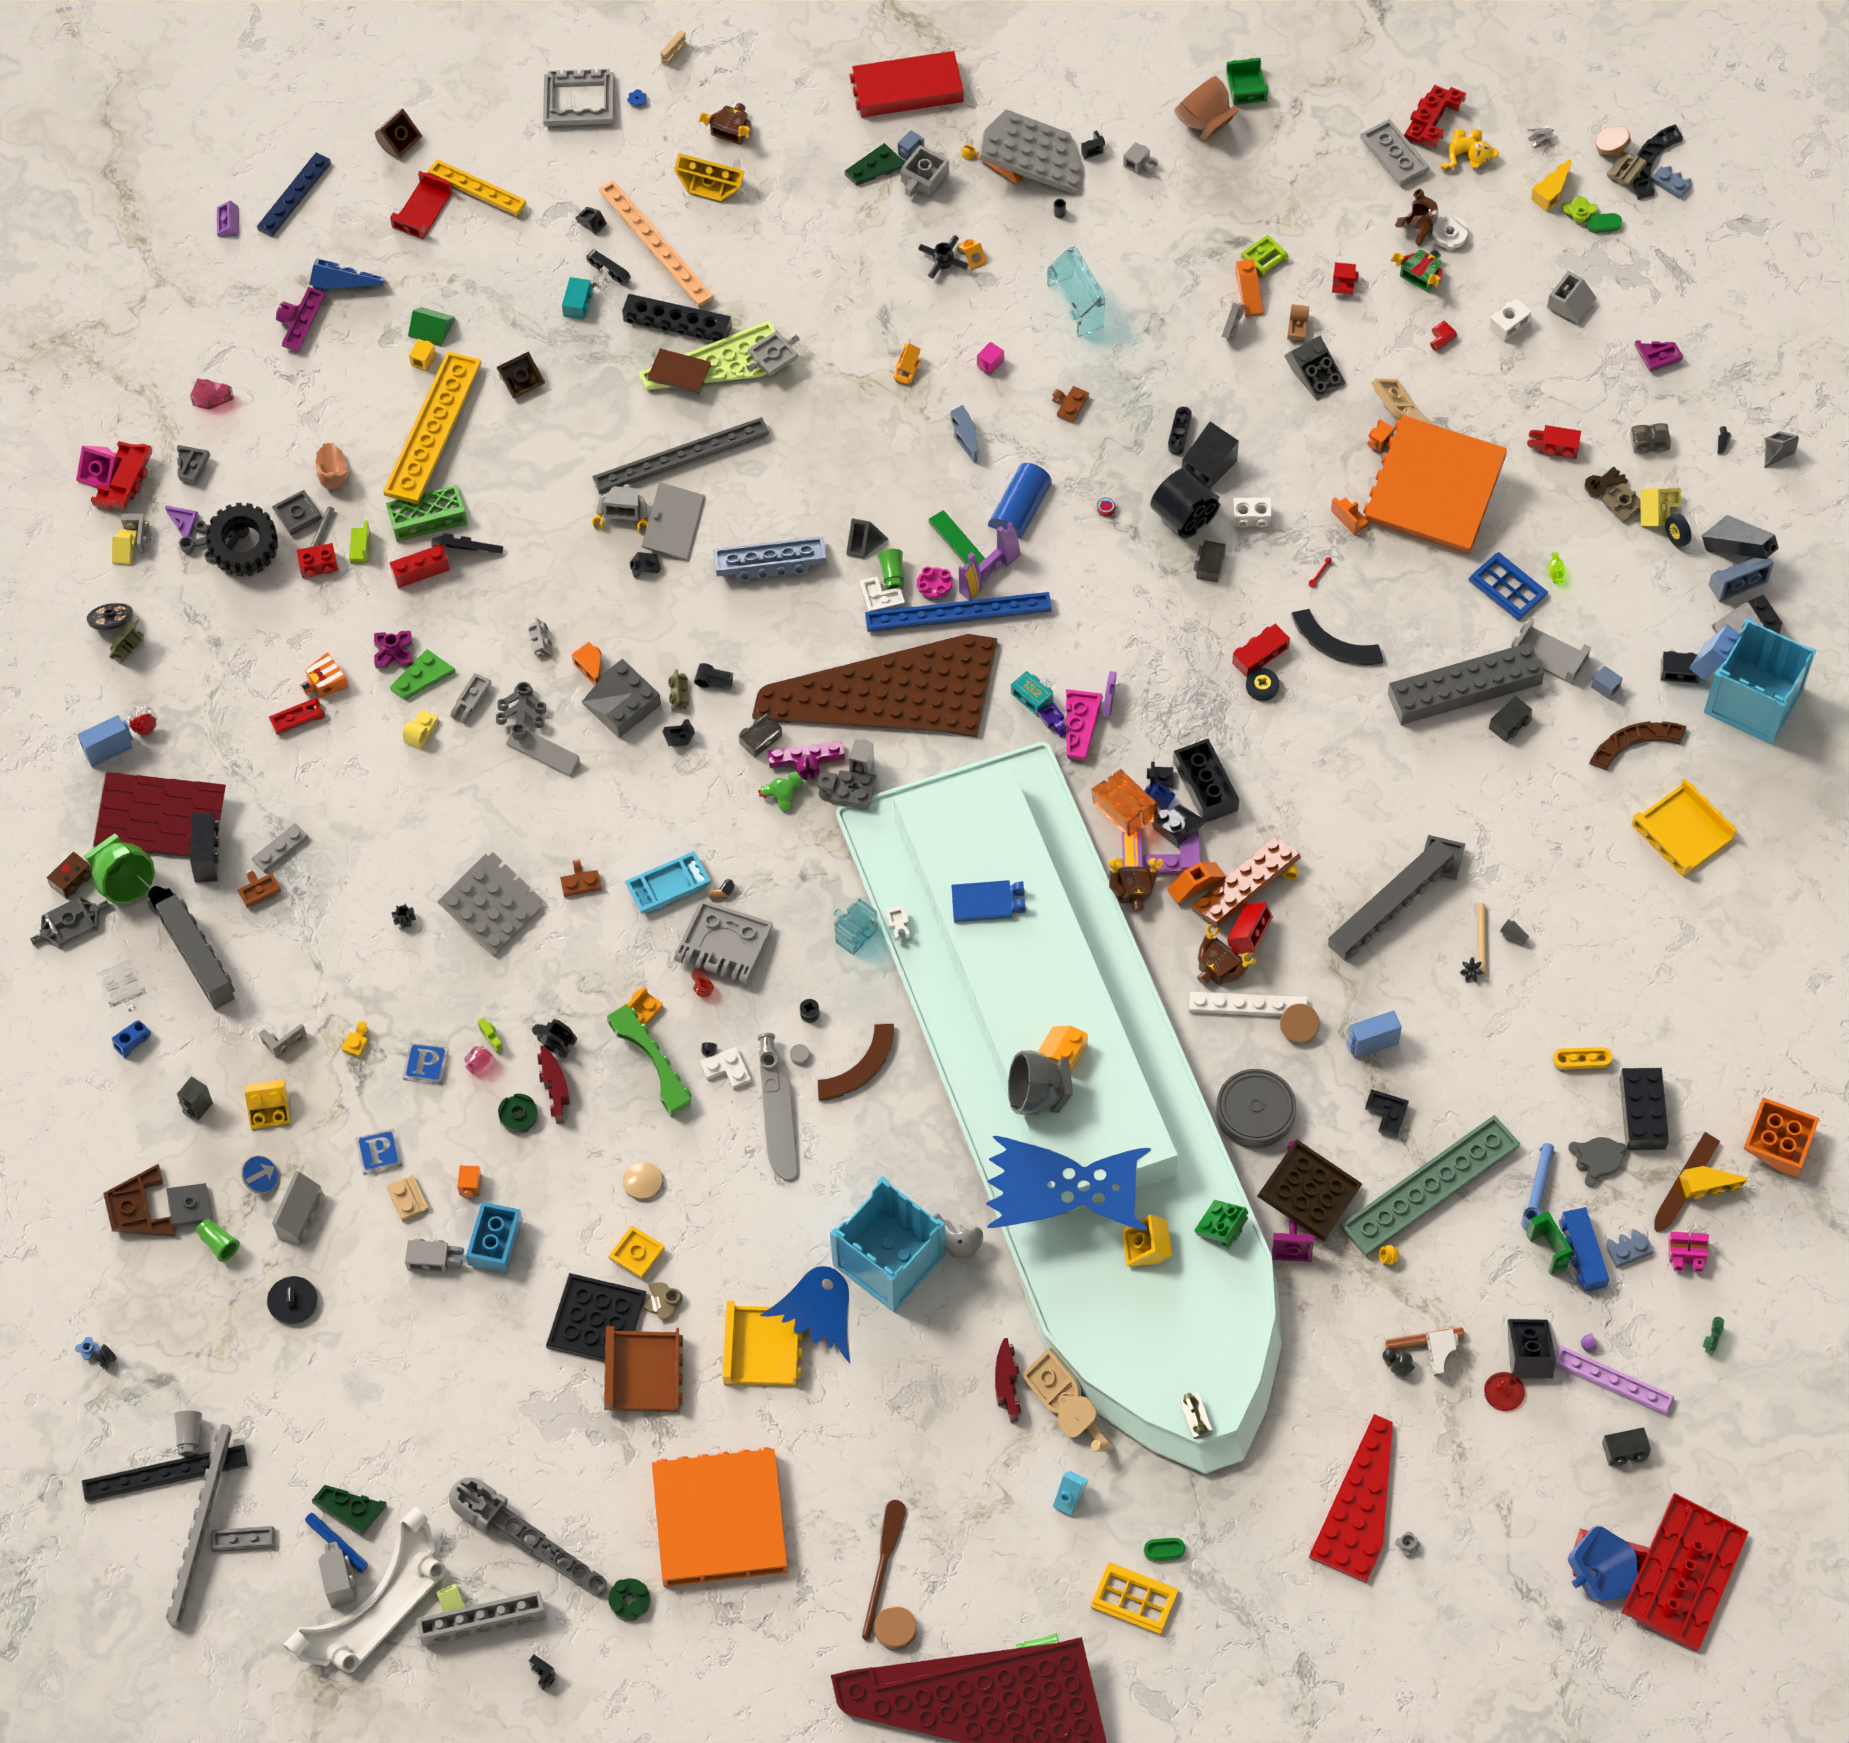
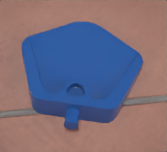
[1568,1526,1637,1601]

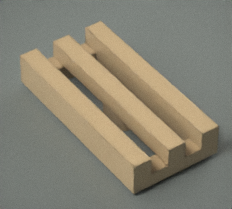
[660,30,687,66]

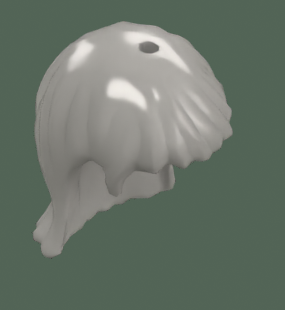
[933,1213,983,1258]

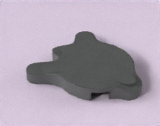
[1568,1137,1627,1187]

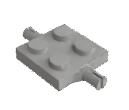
[746,331,800,376]

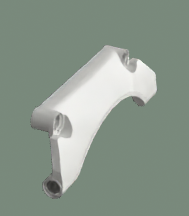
[283,1507,446,1673]

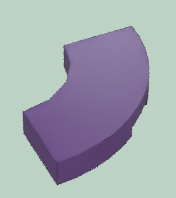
[1102,671,1117,717]

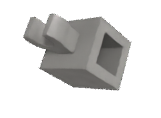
[1123,142,1158,174]

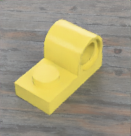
[402,710,438,749]

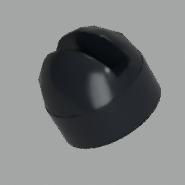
[701,1042,717,1057]

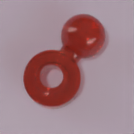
[691,968,714,997]

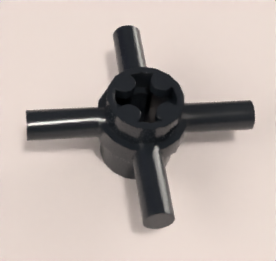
[918,235,969,279]

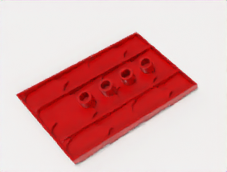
[1621,1493,1749,1652]

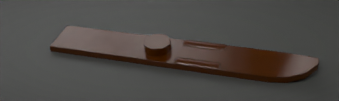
[1654,1132,1720,1232]

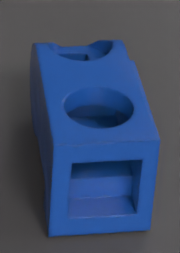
[112,1020,151,1059]

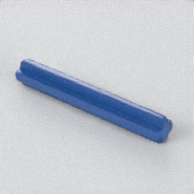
[305,1513,368,1572]

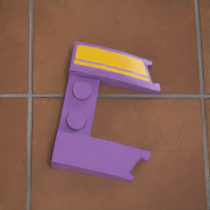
[959,522,1020,601]
[1122,824,1200,875]

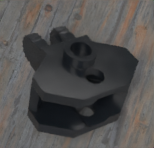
[532,1019,578,1058]

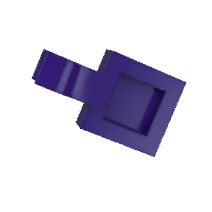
[1038,703,1066,737]

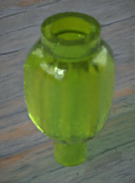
[1547,552,1567,584]

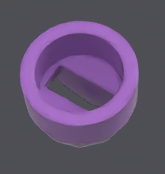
[1581,1333,1597,1351]

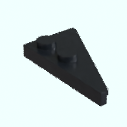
[431,533,503,554]

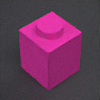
[977,342,1004,375]

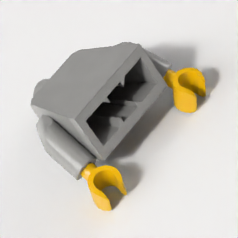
[592,484,648,533]

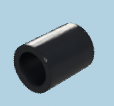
[1054,199,1066,218]

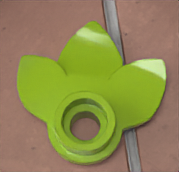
[1562,196,1598,223]

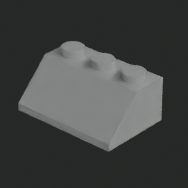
[272,1171,324,1246]

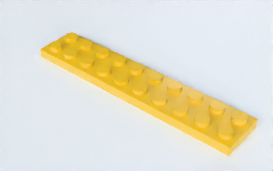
[383,351,482,504]

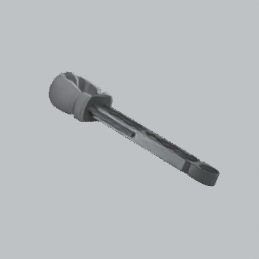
[449,1477,606,1596]

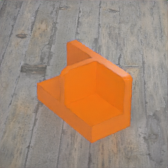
[1331,497,1369,535]

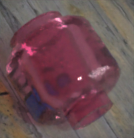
[464,1045,493,1075]

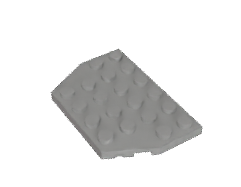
[978,109,1082,195]

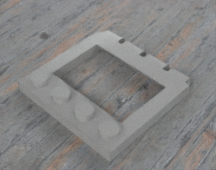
[543,68,614,126]

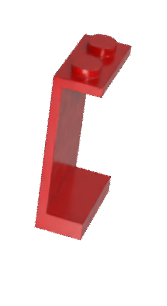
[390,171,453,239]

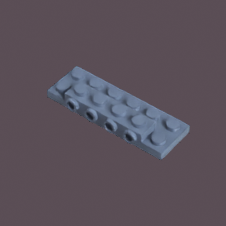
[713,536,827,582]

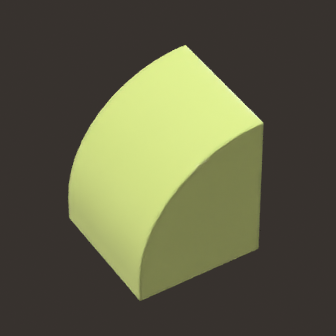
[436,1584,465,1612]

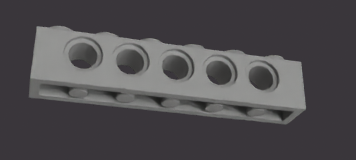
[416,1591,546,1646]

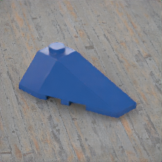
[309,258,384,290]

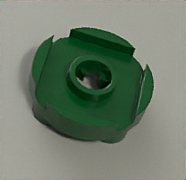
[498,1093,538,1133]
[608,1578,651,1621]

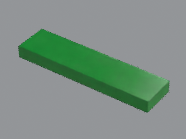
[929,510,985,565]

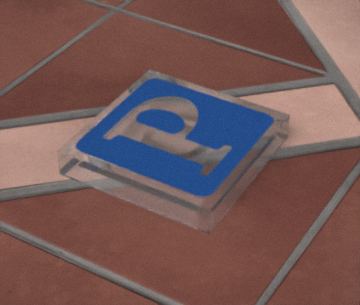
[402,1042,449,1085]
[355,1129,402,1175]

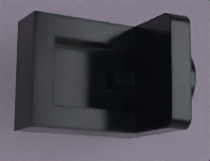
[630,552,661,577]
[662,719,695,746]

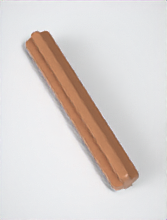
[1385,1327,1465,1350]

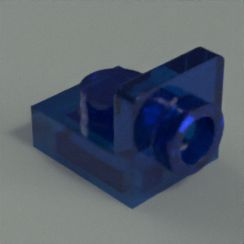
[1142,781,1176,810]

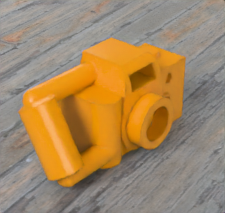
[893,343,921,385]

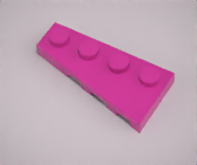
[1066,689,1103,761]

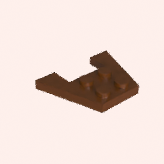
[103,1163,175,1237]

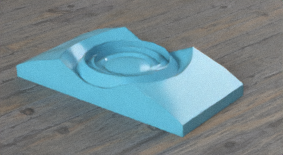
[625,851,711,914]

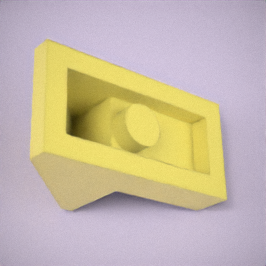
[112,529,138,565]

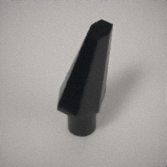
[1717,426,1731,454]

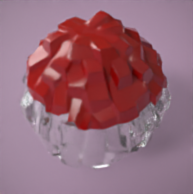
[127,705,158,735]

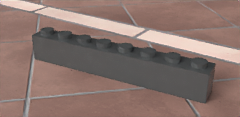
[1328,839,1454,961]

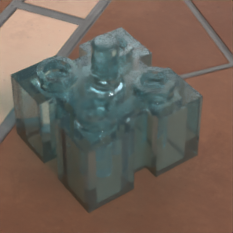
[834,898,878,955]

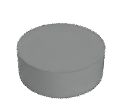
[790,1044,810,1065]

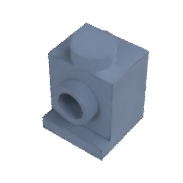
[898,130,925,160]

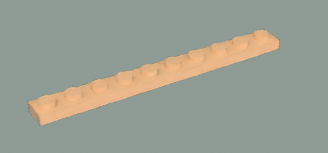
[599,180,713,308]

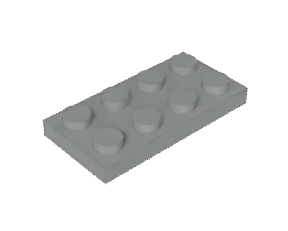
[1360,119,1429,185]

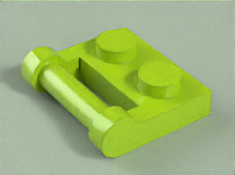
[1241,235,1289,277]

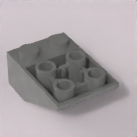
[1284,335,1346,400]

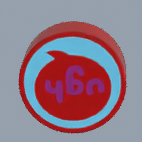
[1097,497,1115,516]

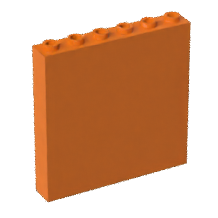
[1363,415,1507,554]
[652,1447,788,1587]

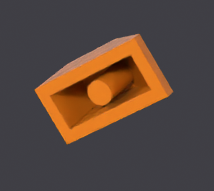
[572,642,602,686]

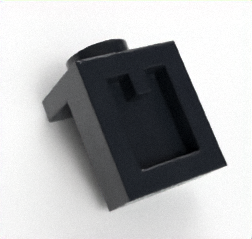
[1081,130,1105,159]
[575,207,607,234]
[1147,762,1173,787]
[529,1654,556,1690]

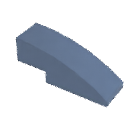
[950,405,977,463]

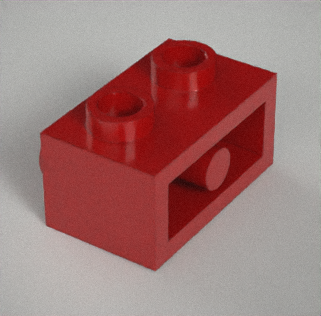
[296,543,338,578]

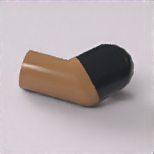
[709,879,735,899]

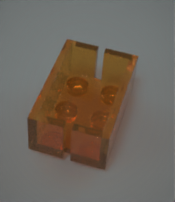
[1091,769,1158,837]

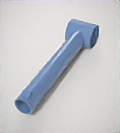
[1521,1143,1555,1231]

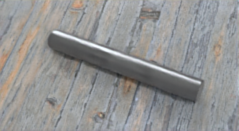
[310,506,334,547]

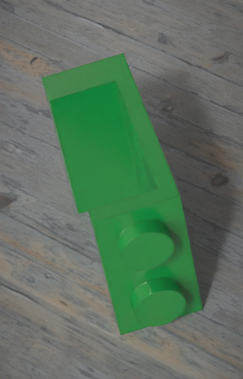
[1526,1211,1572,1275]

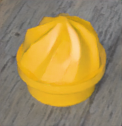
[1379,1245,1400,1265]

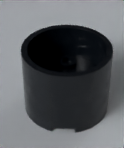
[1150,467,1221,538]

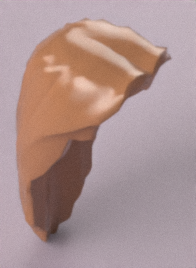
[315,443,349,489]

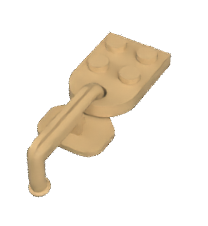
[1371,379,1432,424]
[1021,1348,1113,1452]

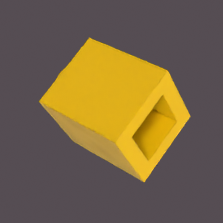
[409,339,436,371]

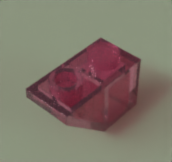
[190,378,234,410]

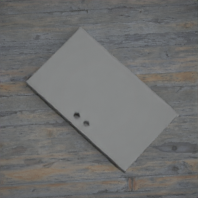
[641,482,705,561]

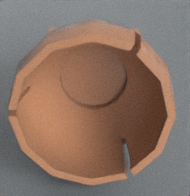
[1174,76,1239,142]

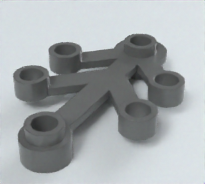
[179,516,250,563]
[496,682,546,741]

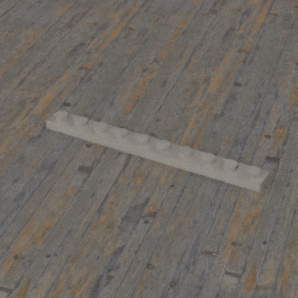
[166,1424,233,1628]

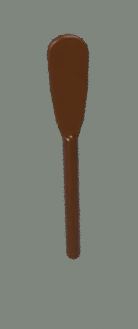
[862,1500,906,1640]

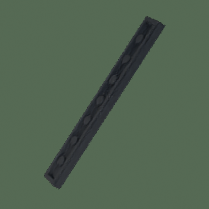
[82,1445,248,1502]

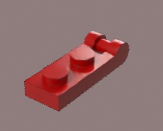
[269,698,325,735]

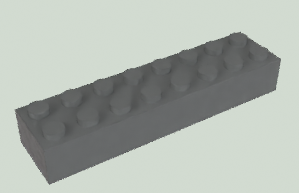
[1388,642,1544,725]

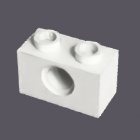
[1489,298,1532,341]

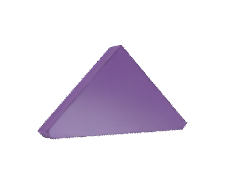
[165,506,199,537]

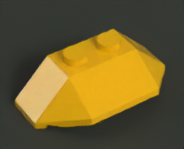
[674,153,745,201]

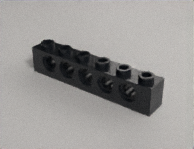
[622,294,732,342]

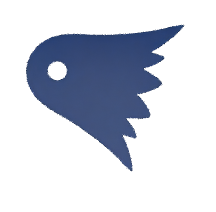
[760,1266,850,1363]

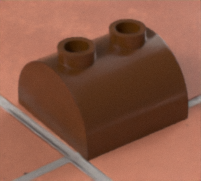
[375,108,422,158]

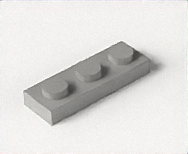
[252,823,308,873]

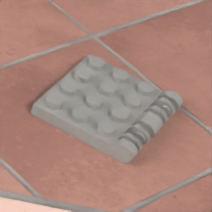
[674,900,773,984]

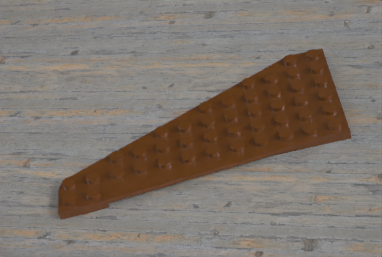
[752,634,997,737]

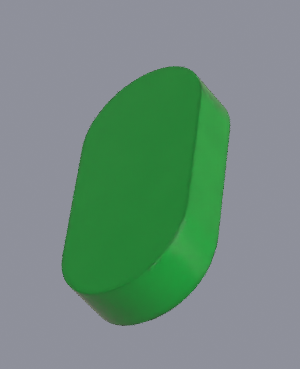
[1586,213,1622,233]
[1144,1538,1185,1562]

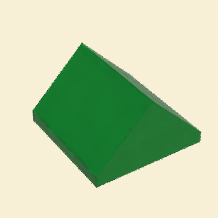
[408,307,455,346]

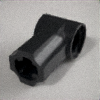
[694,663,733,689]

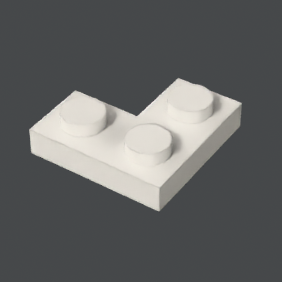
[860,577,905,612]
[700,1047,751,1089]

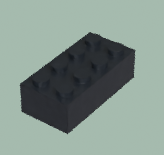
[1173,738,1239,822]
[1619,1068,1669,1150]

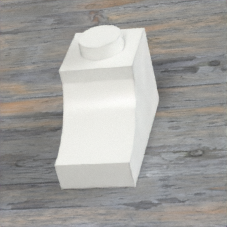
[1426,1329,1459,1375]

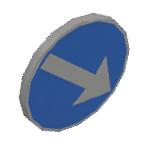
[241,1155,279,1194]

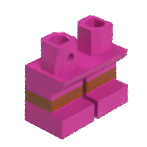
[1668,1232,1709,1272]

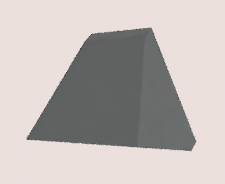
[1764,431,1799,468]
[846,518,888,558]

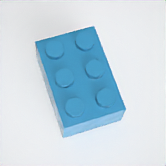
[466,1202,523,1273]

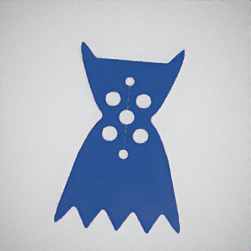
[986,1136,1151,1230]

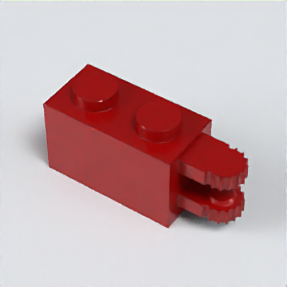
[1527,425,1581,459]

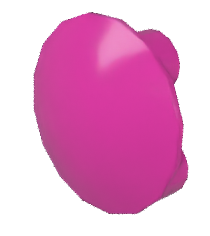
[916,566,953,598]

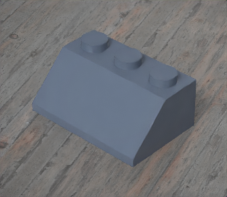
[1709,557,1774,602]

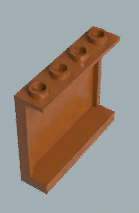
[604,1326,683,1412]

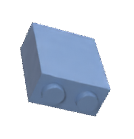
[1689,624,1740,680]
[77,715,133,767]
[1346,1010,1402,1059]

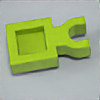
[477,1017,503,1053]

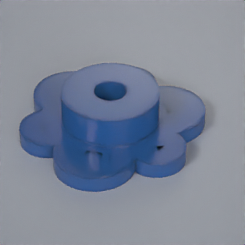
[627,89,647,107]

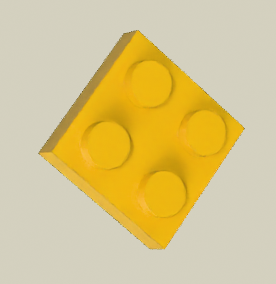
[609,1226,665,1279]

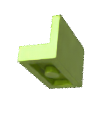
[349,520,371,563]

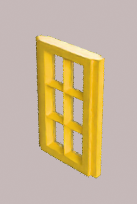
[1090,1562,1179,1635]

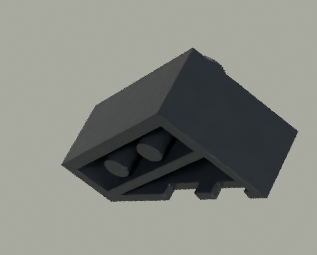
[190,812,220,882]

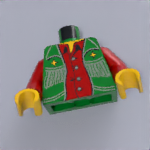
[1390,249,1443,292]

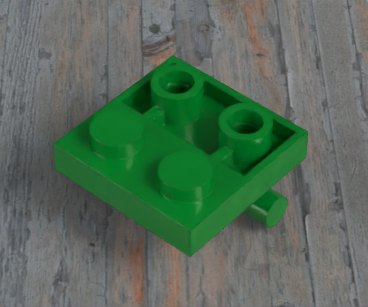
[1194,1199,1249,1250]

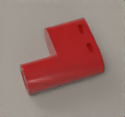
[1430,321,1457,351]

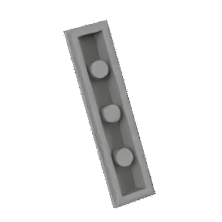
[506,729,580,777]

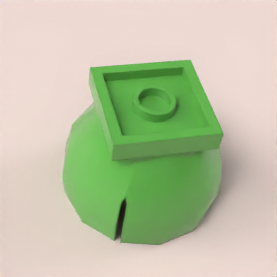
[84,834,155,904]

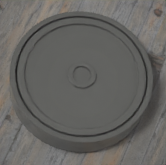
[1216,1069,1296,1147]

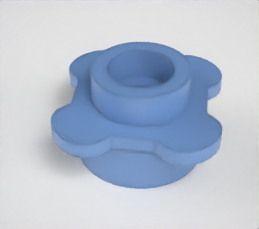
[75,1337,100,1360]

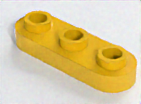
[1553,1047,1612,1070]

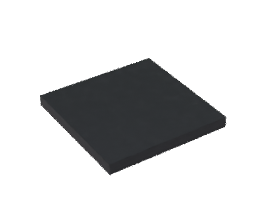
[546,1273,647,1362]

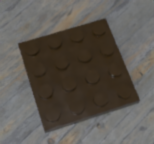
[1257,1139,1362,1242]

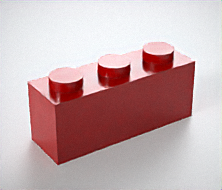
[389,544,450,588]
[1232,623,1290,678]
[1227,902,1273,955]

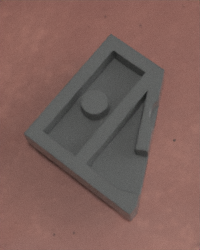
[177,445,210,484]

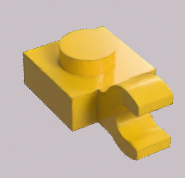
[341,1021,369,1058]

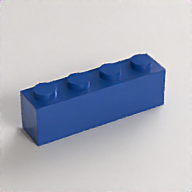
[1559,1207,1609,1292]

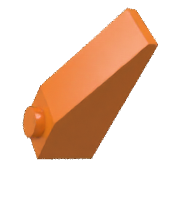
[1235,259,1263,317]

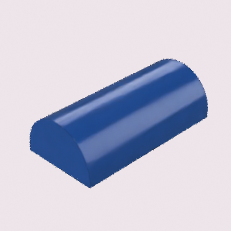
[988,463,1052,539]

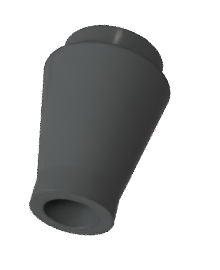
[1500,919,1529,945]

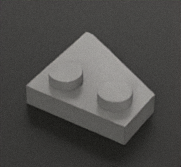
[1222,302,1246,339]

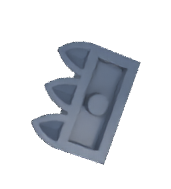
[1651,166,1692,199]
[1606,1229,1653,1268]

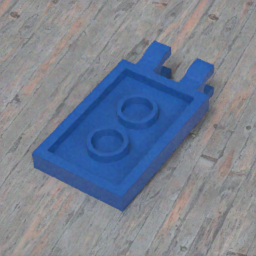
[951,880,1026,922]

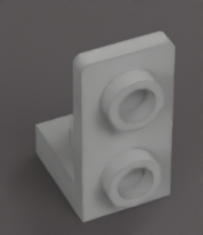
[121,514,149,554]
[259,1024,306,1057]

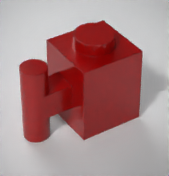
[1332,262,1359,295]

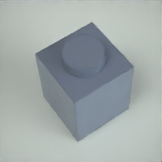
[1591,666,1623,700]

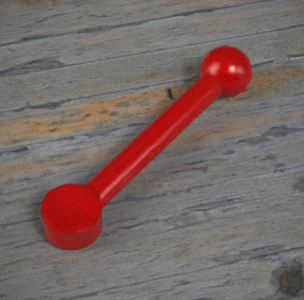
[1309,557,1332,588]

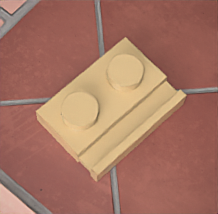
[386,1175,429,1222]

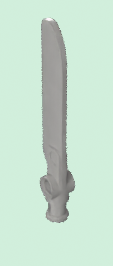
[758,1032,797,1181]

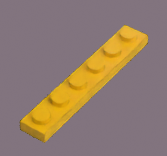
[428,159,526,216]

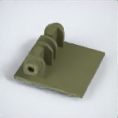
[109,620,144,663]

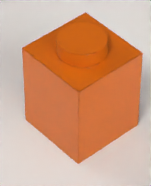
[457,1165,482,1198]

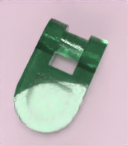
[1702,1317,1725,1355]

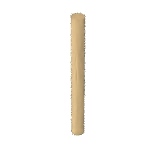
[1477,903,1486,975]

